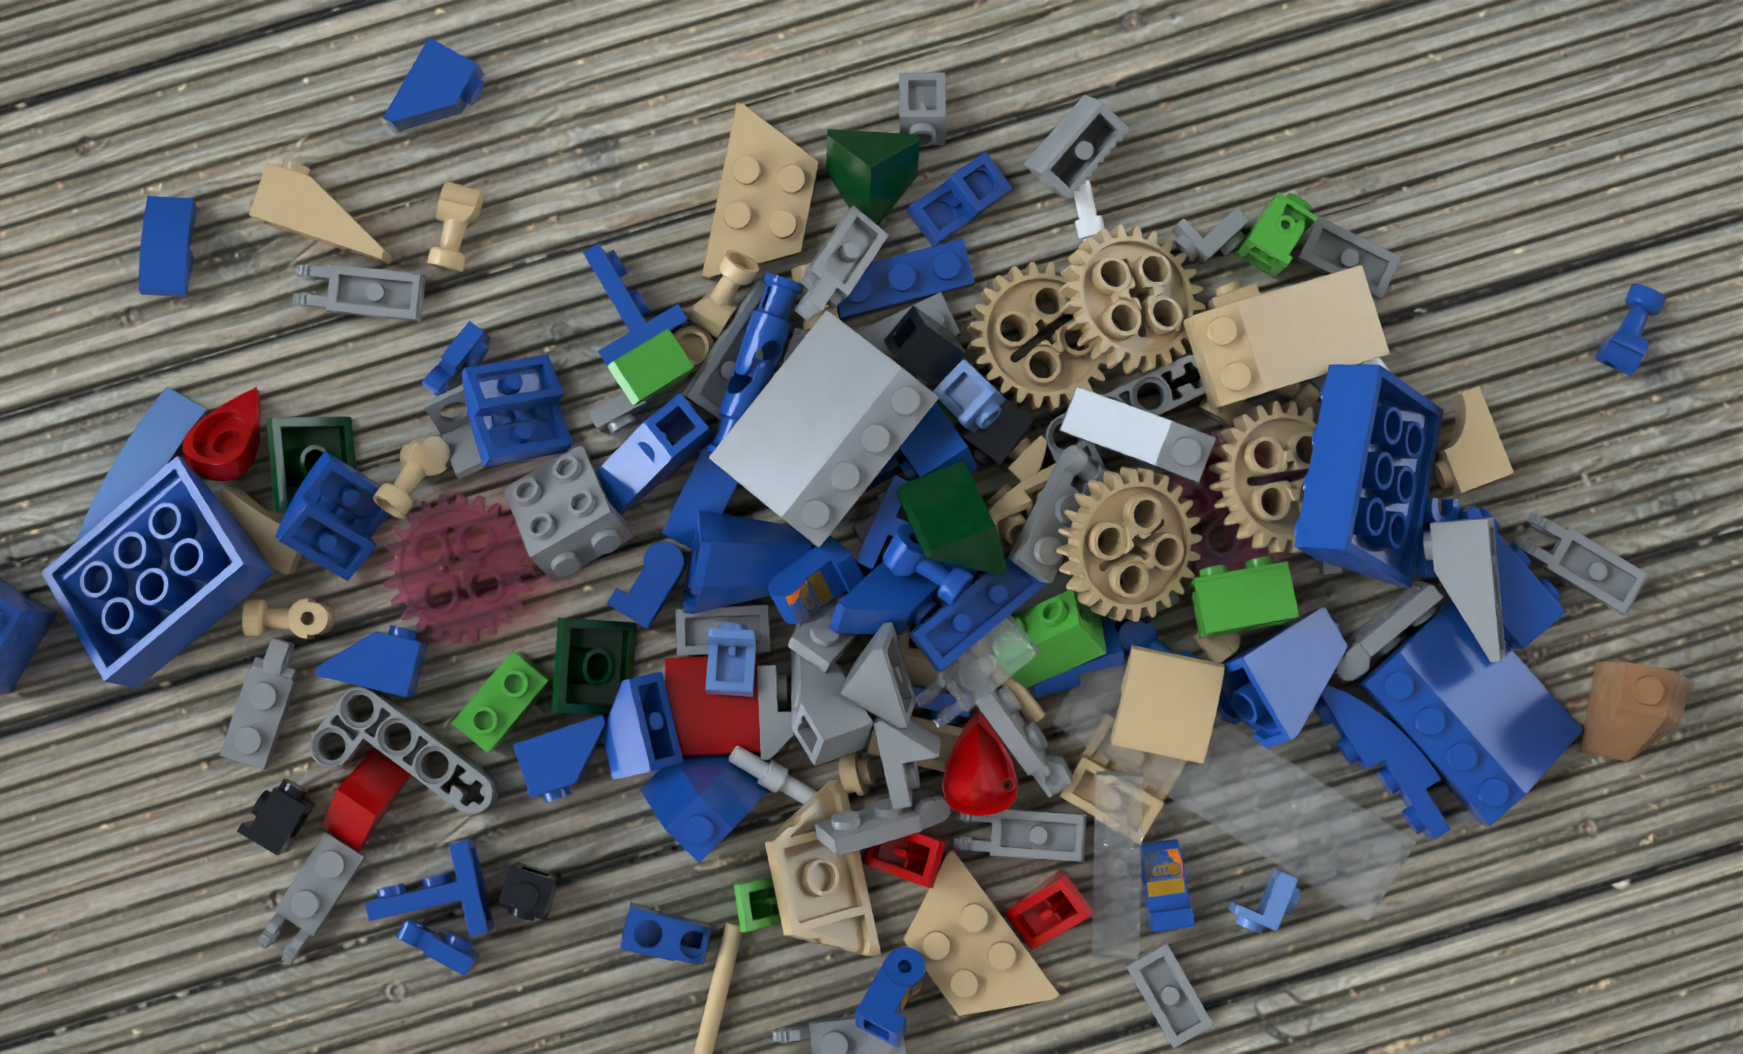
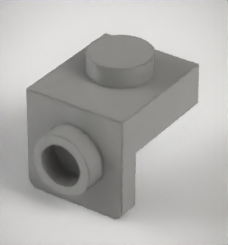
[1172,207,1250,265]
[588,393,650,434]

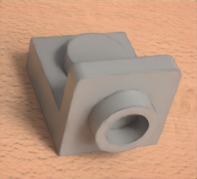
[899,72,946,147]

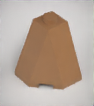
[1579,661,1689,762]

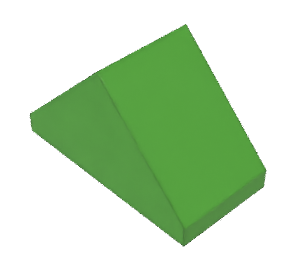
[607,328,694,405]
[734,874,781,932]

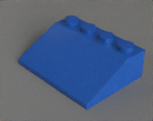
[1294,364,1444,588]
[41,456,274,688]
[1355,597,1583,825]

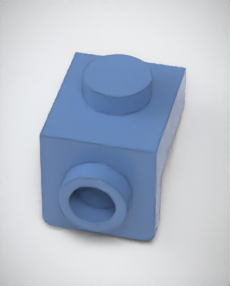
[932,358,1006,433]
[705,622,757,697]
[1228,868,1300,934]

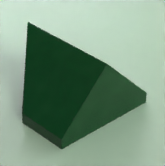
[826,129,920,225]

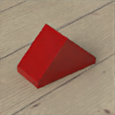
[320,748,411,851]
[862,832,946,888]
[1004,869,1094,950]

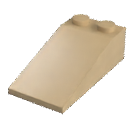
[1183,265,1390,410]

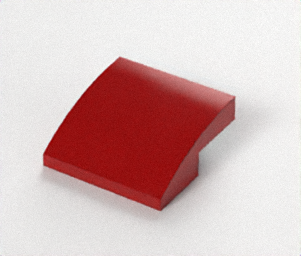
[665,654,761,757]

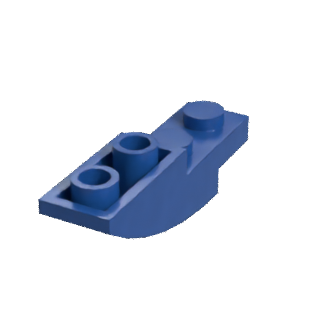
[1313,685,1451,839]

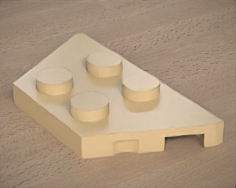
[702,103,819,280]
[765,779,881,956]
[903,848,1059,1016]

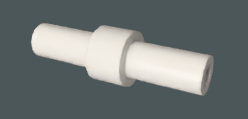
[1073,180,1104,241]
[729,745,817,805]

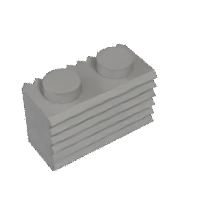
[1023,95,1129,198]

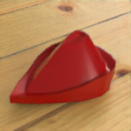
[182,387,261,482]
[942,708,1018,816]

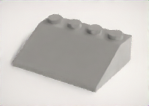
[709,310,939,547]

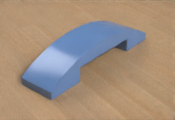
[76,387,209,542]

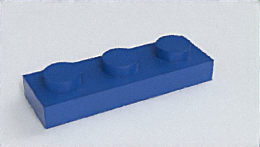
[837,239,975,320]
[908,549,1048,672]

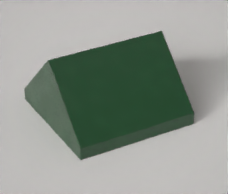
[266,417,356,514]
[896,461,1007,575]
[552,618,637,714]

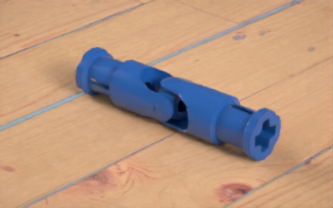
[706,273,804,453]

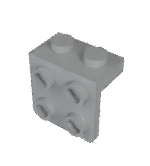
[505,446,634,582]

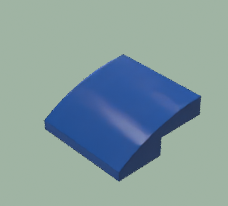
[462,355,573,467]
[275,451,389,581]

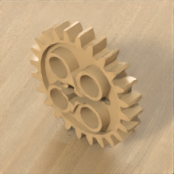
[1058,224,1205,374]
[967,262,1117,412]
[1209,401,1319,554]
[1057,467,1202,622]

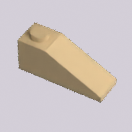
[249,160,392,265]

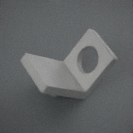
[423,385,488,479]

